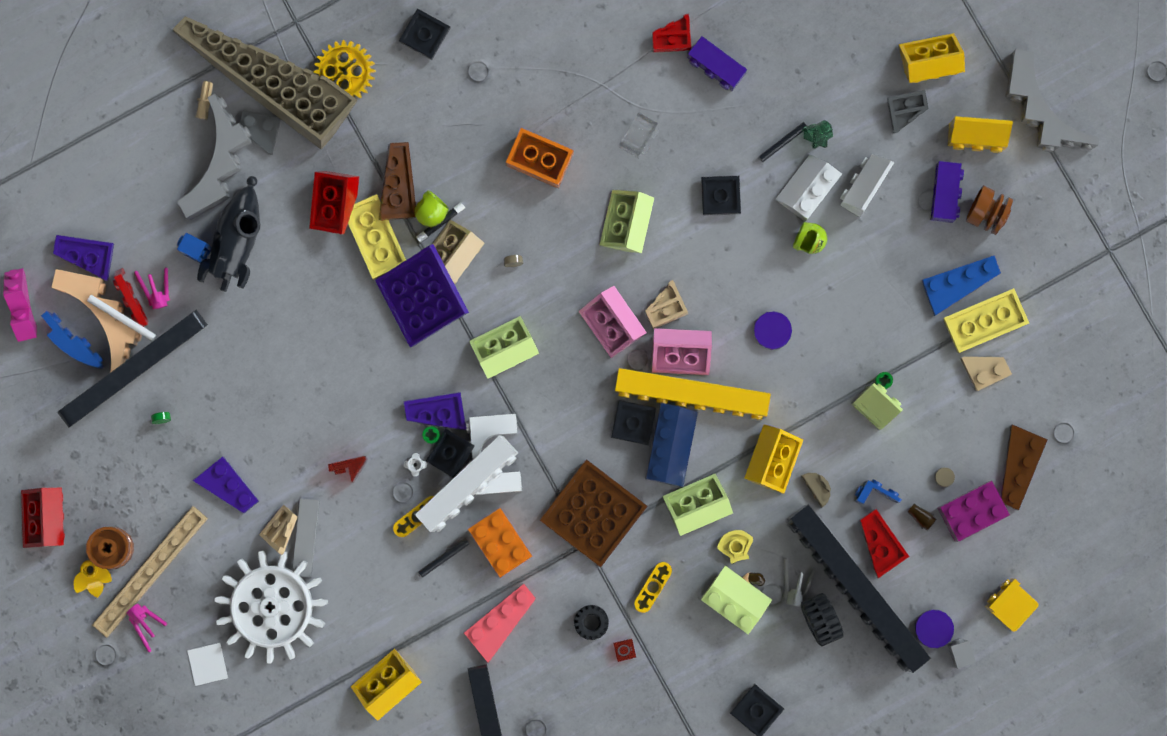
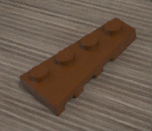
[379,142,416,220]
[1001,424,1048,510]

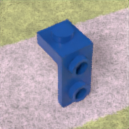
[854,479,902,504]

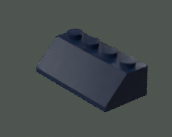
[646,403,698,487]

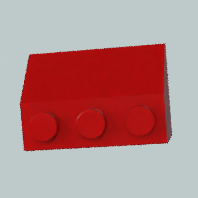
[21,487,65,548]

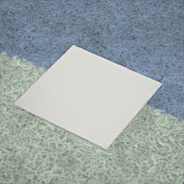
[187,643,228,686]

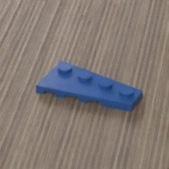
[922,255,1001,316]

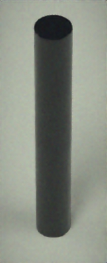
[759,122,808,162]
[418,538,470,578]

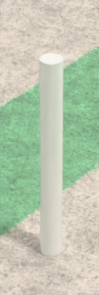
[87,295,157,342]

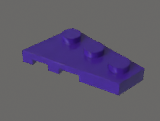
[53,235,114,281]
[403,392,467,431]
[193,457,260,513]

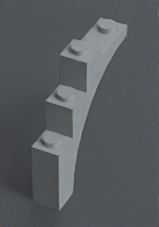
[1006,49,1099,152]
[177,94,252,220]

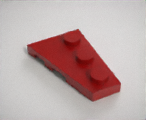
[113,268,149,327]
[860,509,910,579]

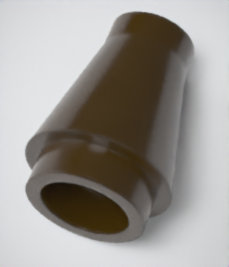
[908,503,937,531]

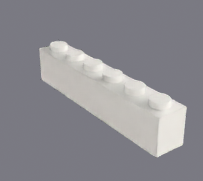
[415,435,518,532]

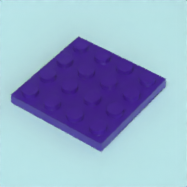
[375,244,469,347]

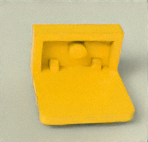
[985,578,1039,632]

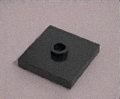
[399,8,451,60]
[701,176,741,216]
[611,400,656,446]
[426,428,475,478]
[730,683,784,736]

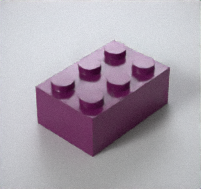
[937,481,1010,542]

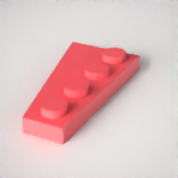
[464,584,536,663]

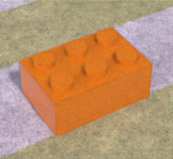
[506,128,574,189]
[468,508,533,578]

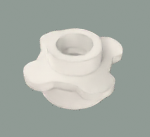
[404,453,427,476]

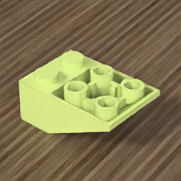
[852,383,903,430]

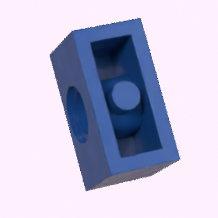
[177,233,212,263]

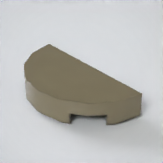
[801,473,831,508]

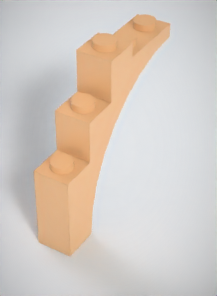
[52,269,142,372]

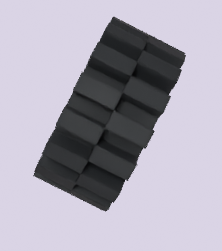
[574,605,609,640]

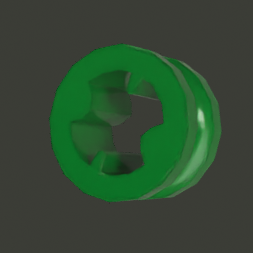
[875,372,893,389]
[422,426,440,444]

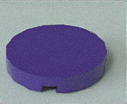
[754,311,792,350]
[915,610,954,648]

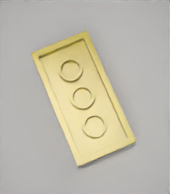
[348,194,406,280]
[943,288,1029,353]

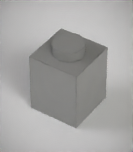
[948,638,976,669]

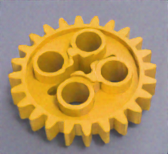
[314,40,376,99]

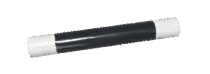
[416,202,465,243]

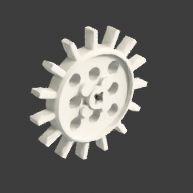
[215,551,328,663]

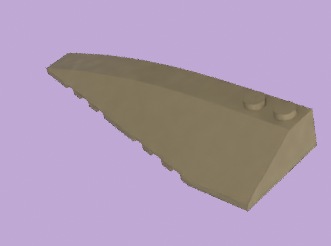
[173,16,357,149]

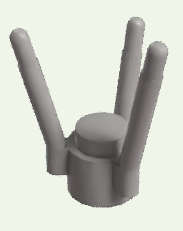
[784,558,816,607]

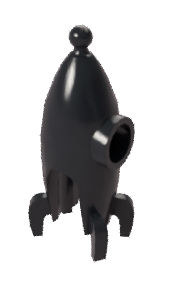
[197,176,261,292]

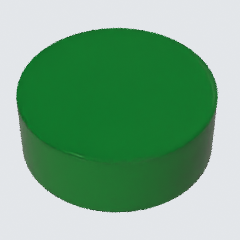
[151,412,171,424]

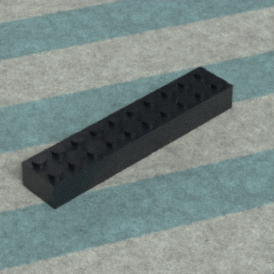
[787,504,931,673]

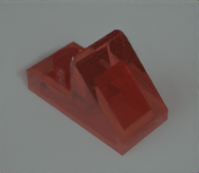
[328,456,368,483]

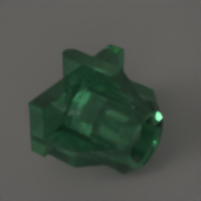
[804,120,833,148]

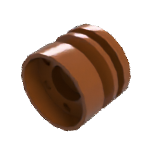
[966,185,1013,235]

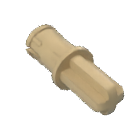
[195,81,213,120]

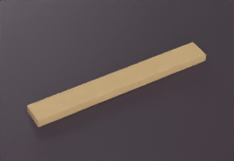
[92,506,208,638]

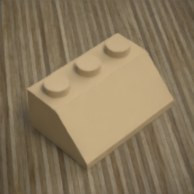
[433,220,485,284]

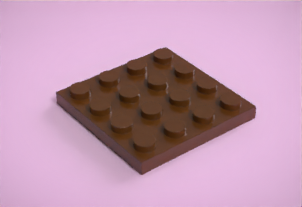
[540,459,648,567]

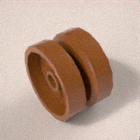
[86,527,134,569]

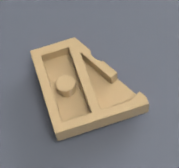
[645,280,688,329]
[960,357,1012,391]
[259,505,297,555]

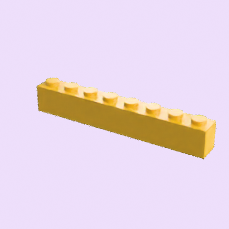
[615,368,771,420]

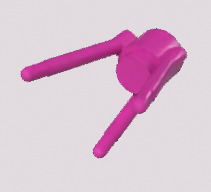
[134,267,170,310]
[126,604,167,652]

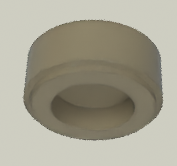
[504,255,523,267]
[935,468,955,487]

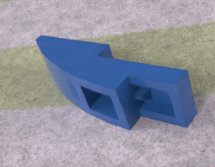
[41,311,105,369]

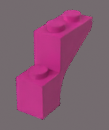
[3,268,37,342]

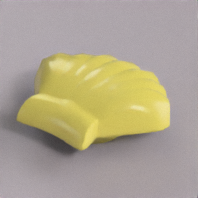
[717,530,753,564]

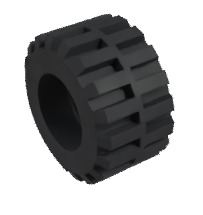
[801,593,843,647]

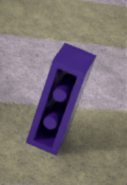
[687,36,747,91]
[930,161,964,223]

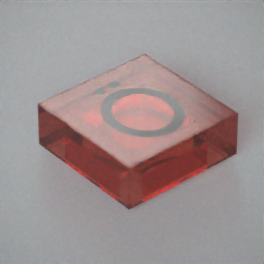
[613,638,636,662]

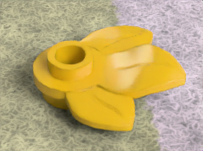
[74,560,112,598]

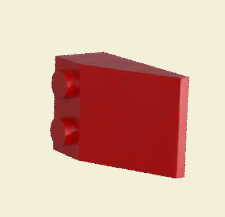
[309,171,359,234]

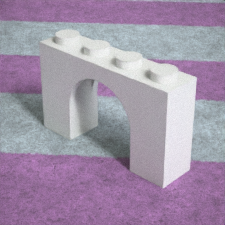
[466,414,522,495]

